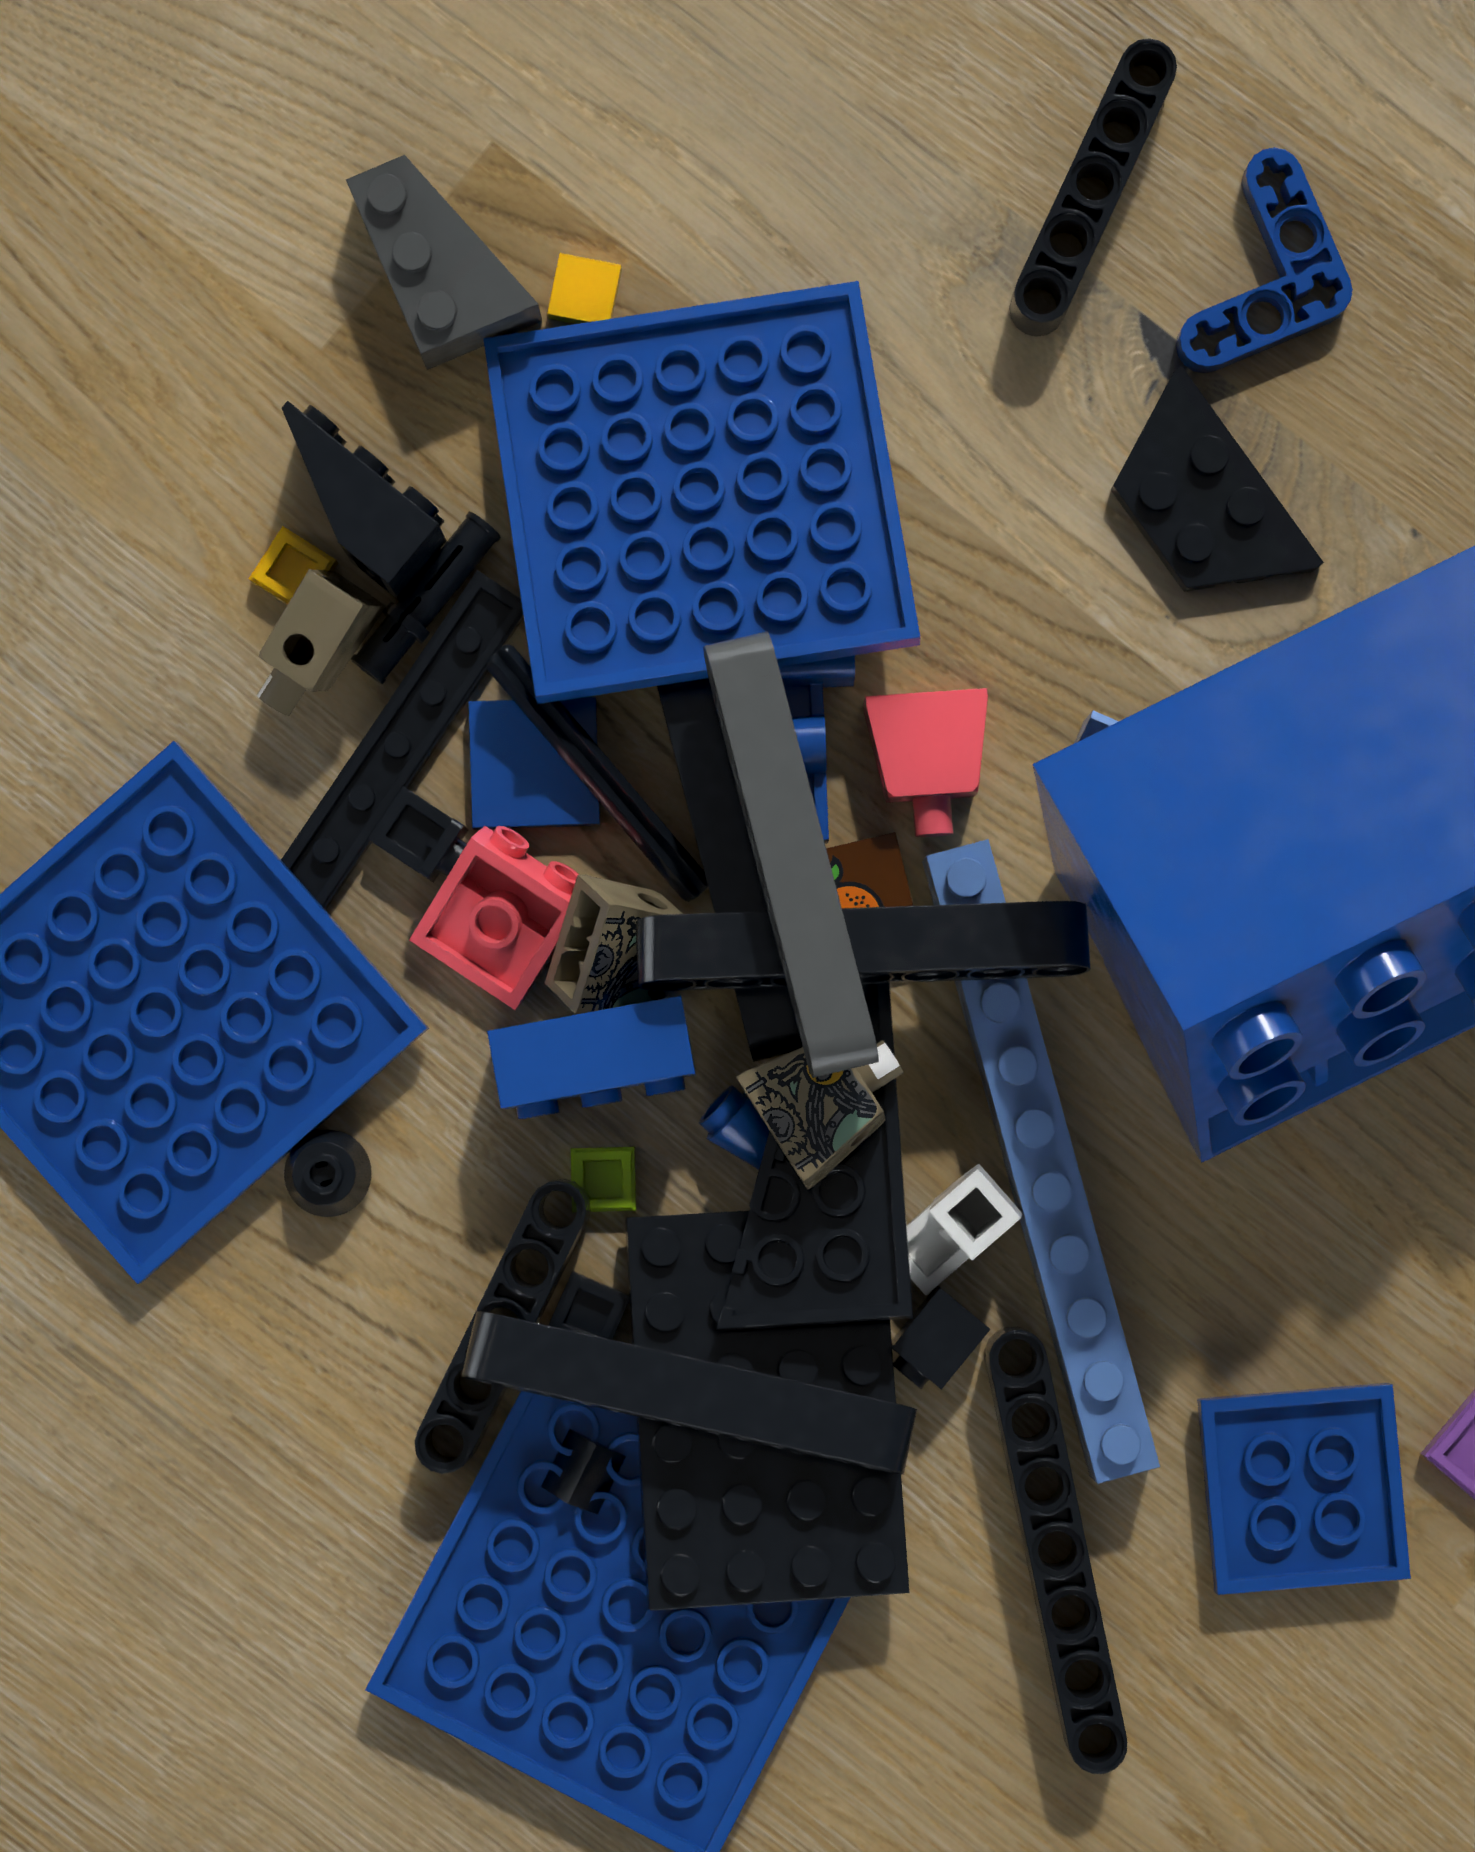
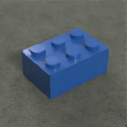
[487,996,696,1119]

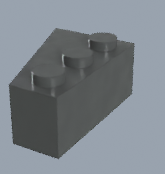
[346,155,542,370]

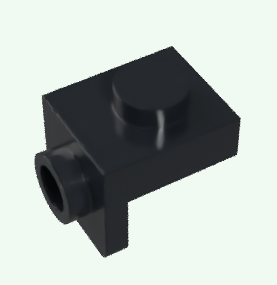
[368,786,469,883]

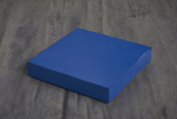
[468,697,600,830]

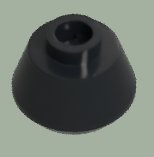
[284,1130,372,1217]

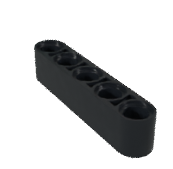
[1009,38,1177,337]
[414,1179,591,1474]

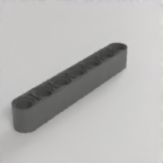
[703,631,879,1078]

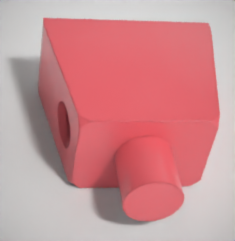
[863,688,988,837]

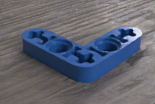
[1176,147,1353,373]

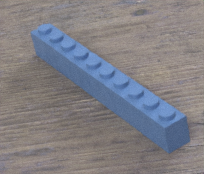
[922,839,1160,1484]

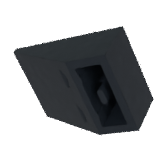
[282,401,447,601]

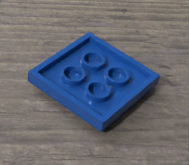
[1197,1383,1411,1595]

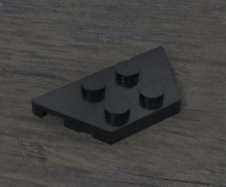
[1111,366,1324,592]

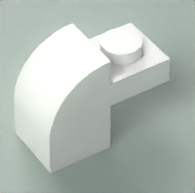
[907,1164,1022,1295]

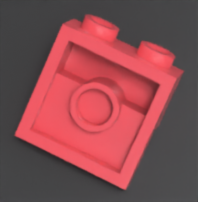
[409,826,579,1010]

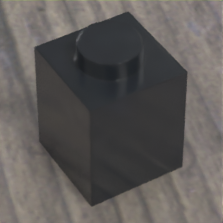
[890,1286,991,1390]

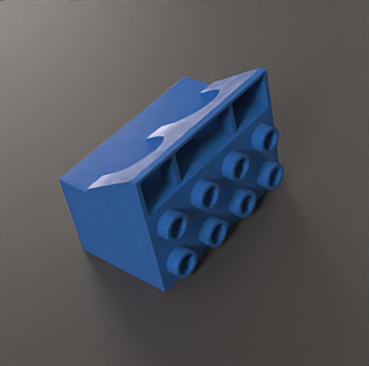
[1033,546,1475,1163]

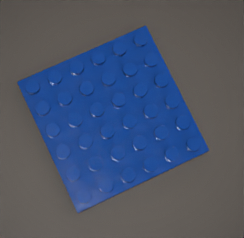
[483,281,920,704]
[0,741,429,1284]
[365,1391,851,1852]

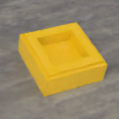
[547,253,622,324]
[248,526,338,605]

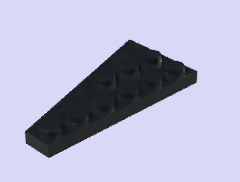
[717,983,913,1331]

